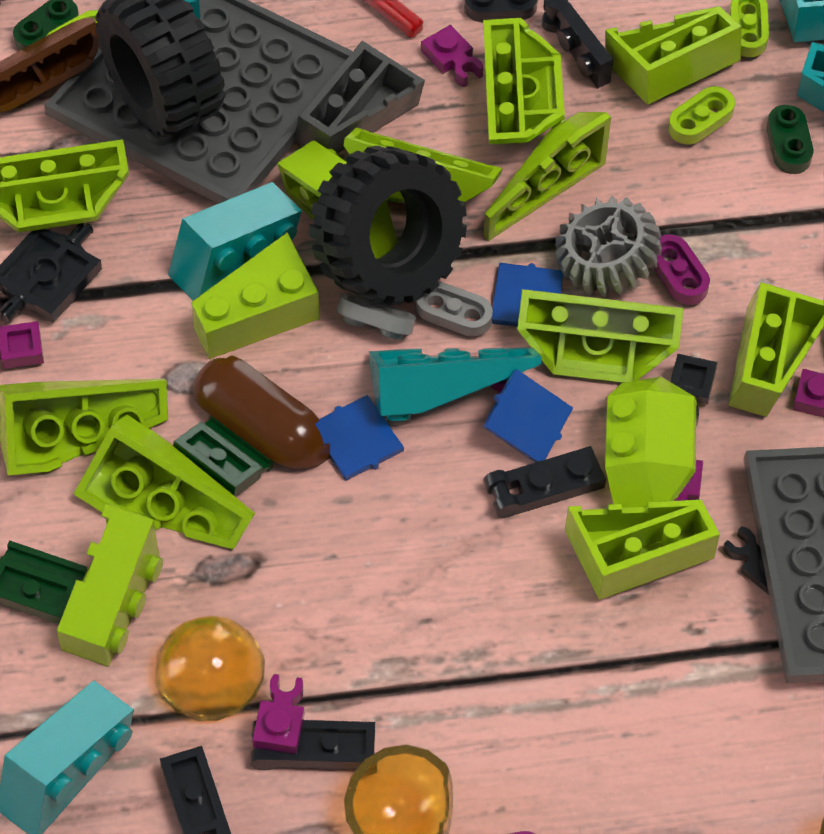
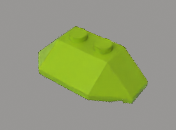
[483,18,565,145]
[343,127,502,203]
[0,139,129,233]
[517,289,684,383]
[605,376,697,508]

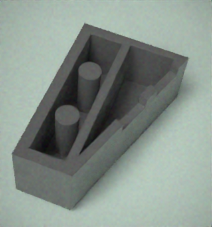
[295,41,425,154]

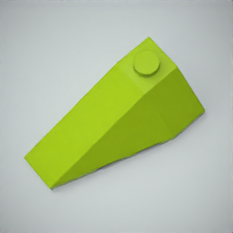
[483,112,611,241]
[0,379,168,476]
[73,415,256,549]

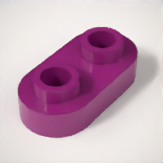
[653,234,710,305]

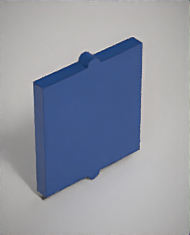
[492,263,563,327]
[483,369,573,463]
[315,395,404,481]

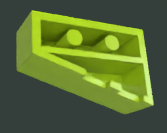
[605,6,742,105]
[277,140,398,259]
[191,232,320,359]
[728,282,824,417]
[565,499,720,600]
[57,503,163,667]

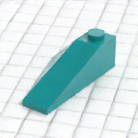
[369,348,542,421]

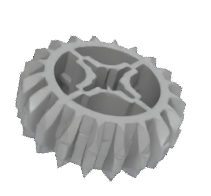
[555,196,662,298]

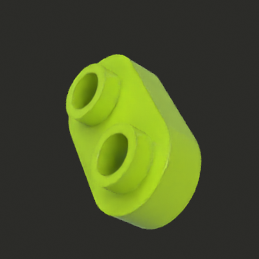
[729,0,769,57]
[668,86,735,145]

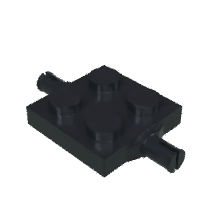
[0,223,102,324]

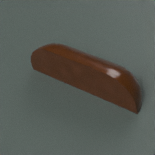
[0,17,99,113]
[192,356,330,469]

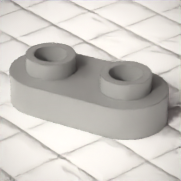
[416,281,493,336]
[337,293,416,339]

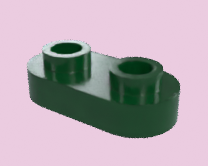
[13,0,79,51]
[767,105,814,174]

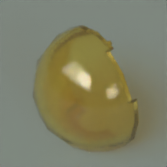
[155,616,265,721]
[344,744,453,834]

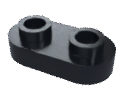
[464,0,538,22]

